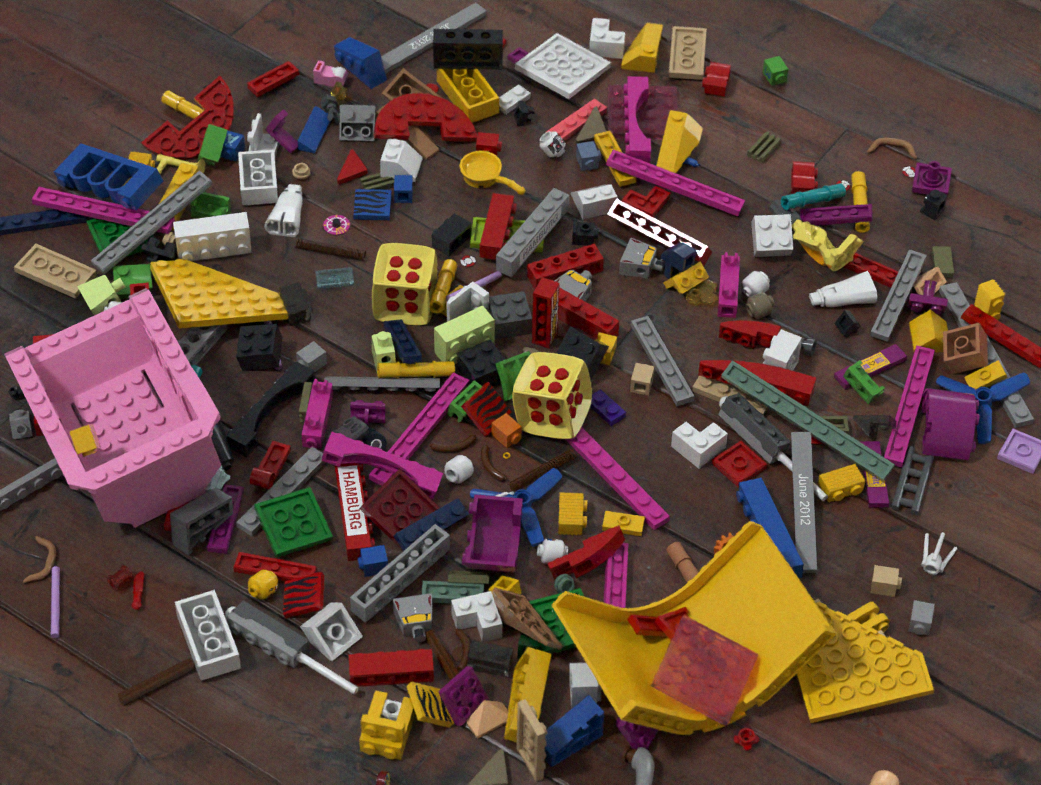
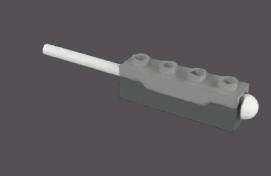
[718,393,828,501]
[225,600,359,695]

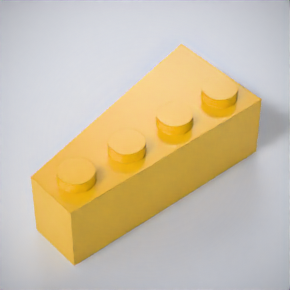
[504,647,551,742]

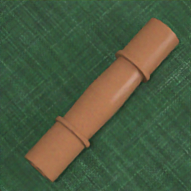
[666,542,699,582]

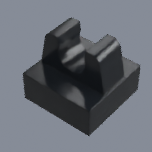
[513,101,535,126]
[834,310,860,337]

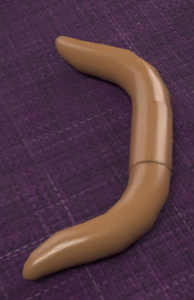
[867,138,917,159]
[23,536,56,583]

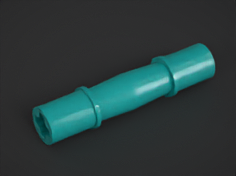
[781,183,846,210]

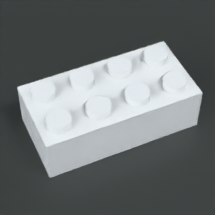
[173,212,252,261]
[175,590,241,681]

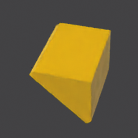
[909,309,948,352]

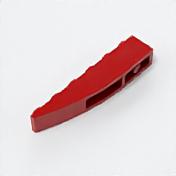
[698,360,817,406]

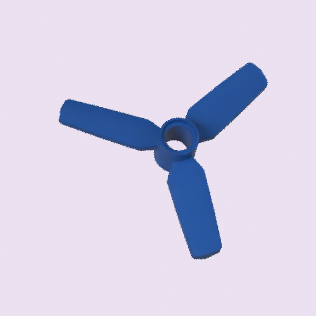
[936,372,1030,444]
[470,468,562,547]

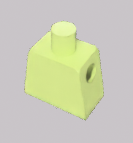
[77,275,126,316]
[372,331,396,376]

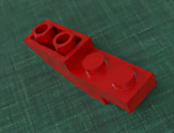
[719,320,781,349]
[547,525,625,579]

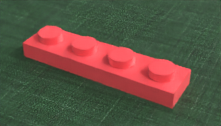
[546,99,607,141]

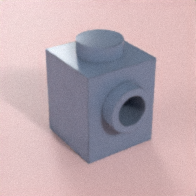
[576,141,601,171]

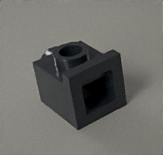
[920,189,948,220]
[572,219,599,246]

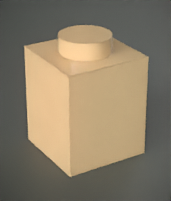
[630,363,654,395]
[870,565,902,597]

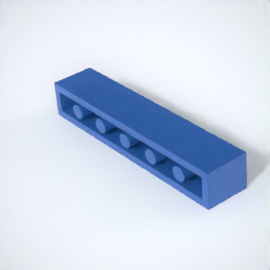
[736,477,804,578]

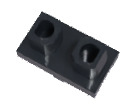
[141,237,177,262]

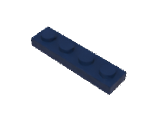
[384,319,422,364]
[394,498,469,551]

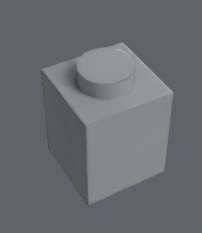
[296,341,327,372]
[908,600,935,636]

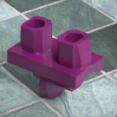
[350,400,386,425]

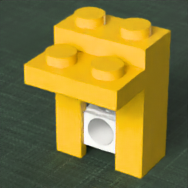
[359,690,416,760]

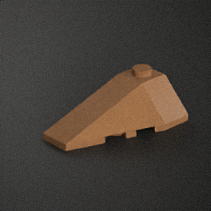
[382,68,442,101]
[376,105,439,160]
[493,587,563,650]

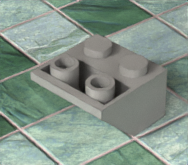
[339,105,376,141]

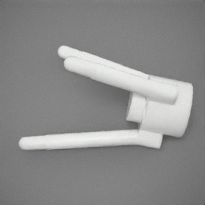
[921,533,957,575]

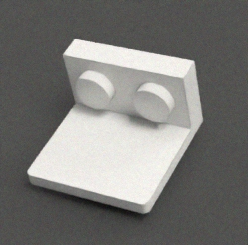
[247,113,280,156]
[447,282,489,322]

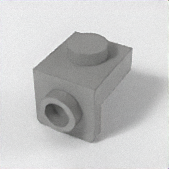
[9,410,32,439]

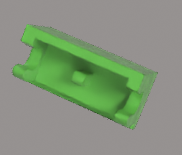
[197,124,227,166]
[190,192,231,218]
[843,360,886,404]
[447,380,482,422]

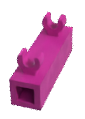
[717,252,740,318]
[302,379,333,449]

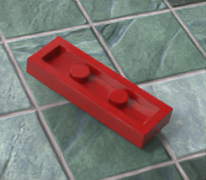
[247,61,299,97]

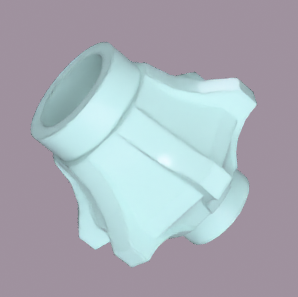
[205,465,231,492]

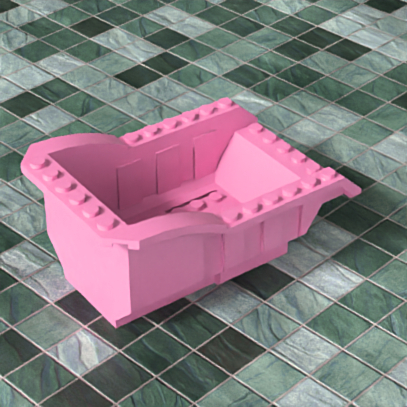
[4,288,221,528]

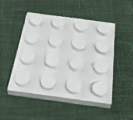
[515,33,611,99]

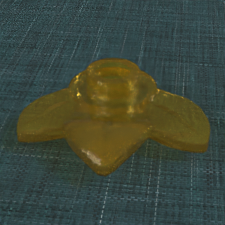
[685,280,719,305]

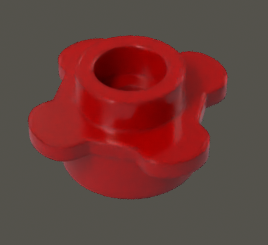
[734,728,759,751]

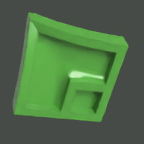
[113,264,153,299]
[496,351,530,401]

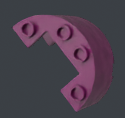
[921,388,979,460]
[462,494,523,573]

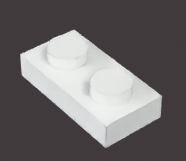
[499,85,531,114]

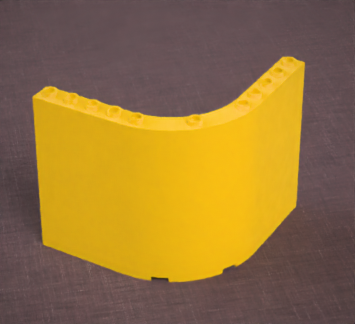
[552,521,837,735]

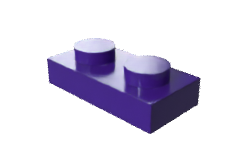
[590,389,626,426]

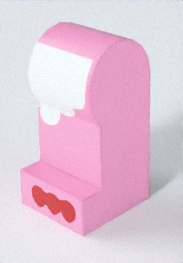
[313,61,348,88]

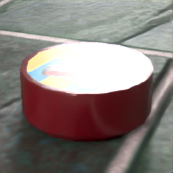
[376,771,390,785]

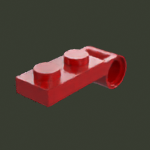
[250,441,291,489]

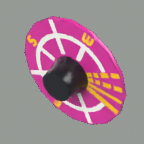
[323,215,350,235]

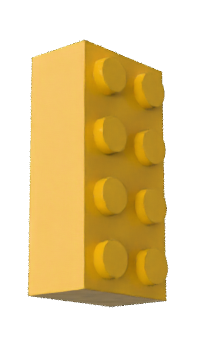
[437,69,499,123]

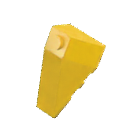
[621,23,663,73]
[656,110,703,173]

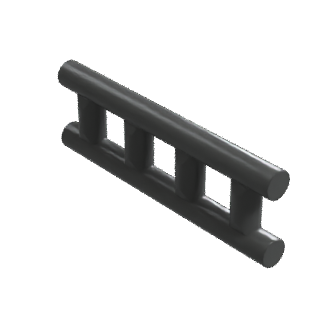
[891,446,934,515]

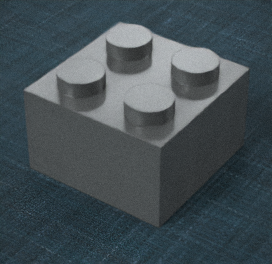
[489,291,532,339]

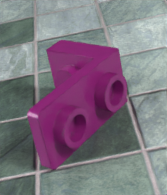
[265,109,298,153]

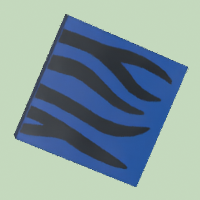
[353,189,392,220]

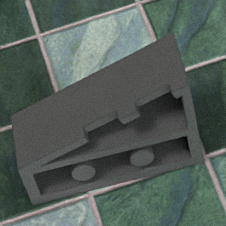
[170,487,233,556]

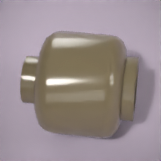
[745,292,775,319]

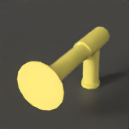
[156,154,205,175]

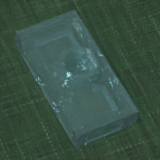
[315,267,354,289]

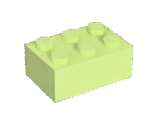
[434,305,495,364]

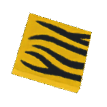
[407,682,454,728]

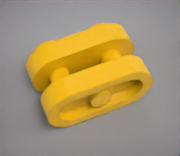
[847,602,890,633]

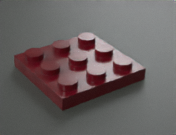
[359,469,440,550]

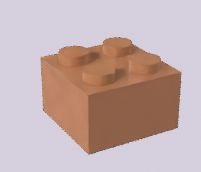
[943,323,988,374]

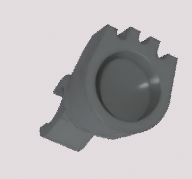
[320,94,340,124]
[789,332,817,357]

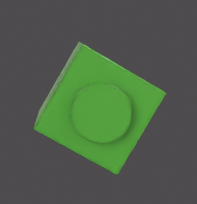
[763,56,788,86]

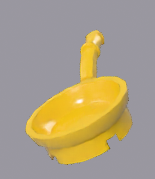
[459,151,526,195]

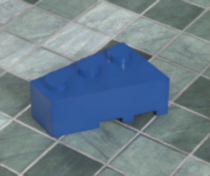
[334,37,387,89]
[544,695,604,767]

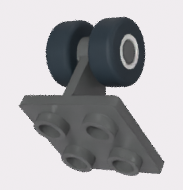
[325,416,387,451]

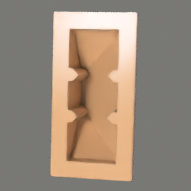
[914,267,947,295]
[466,700,508,739]

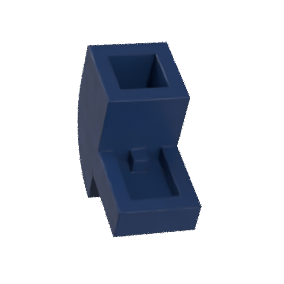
[660,242,696,279]

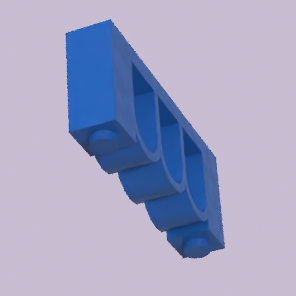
[54,143,163,211]

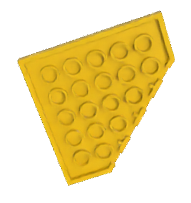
[150,259,289,329]
[797,602,934,723]

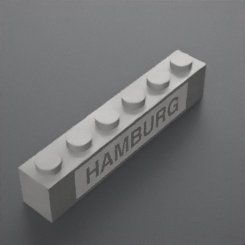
[496,188,569,277]

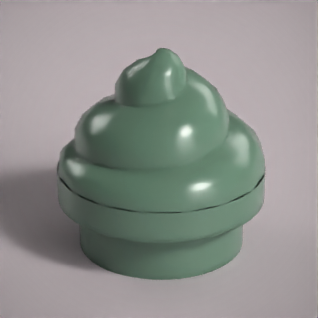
[554,574,575,593]

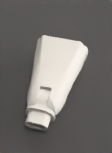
[264,184,303,237]
[809,271,877,307]

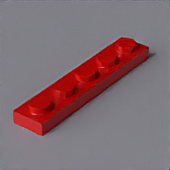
[961,304,1041,368]

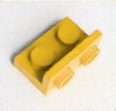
[663,261,709,294]

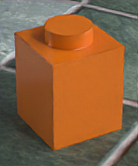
[492,413,522,448]

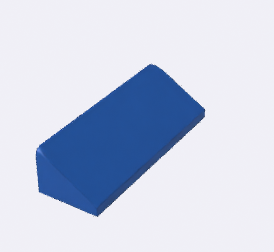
[298,106,331,153]

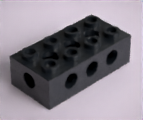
[433,29,503,70]

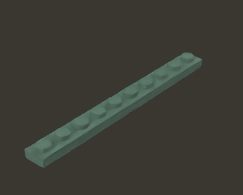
[721,360,895,482]

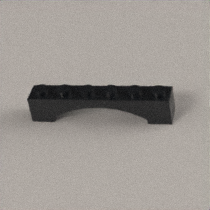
[226,361,315,458]

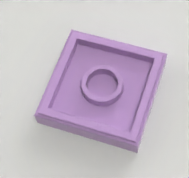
[997,429,1041,474]

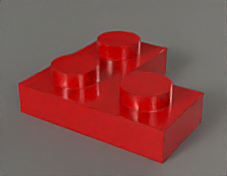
[621,186,670,218]

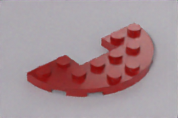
[141,76,234,160]
[374,93,477,142]

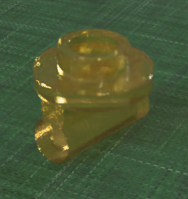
[330,82,348,101]

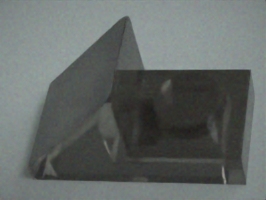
[853,415,897,441]

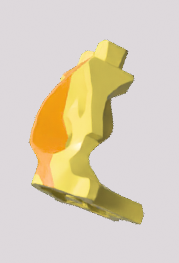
[791,219,864,271]

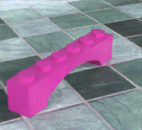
[623,76,651,163]
[321,432,443,501]

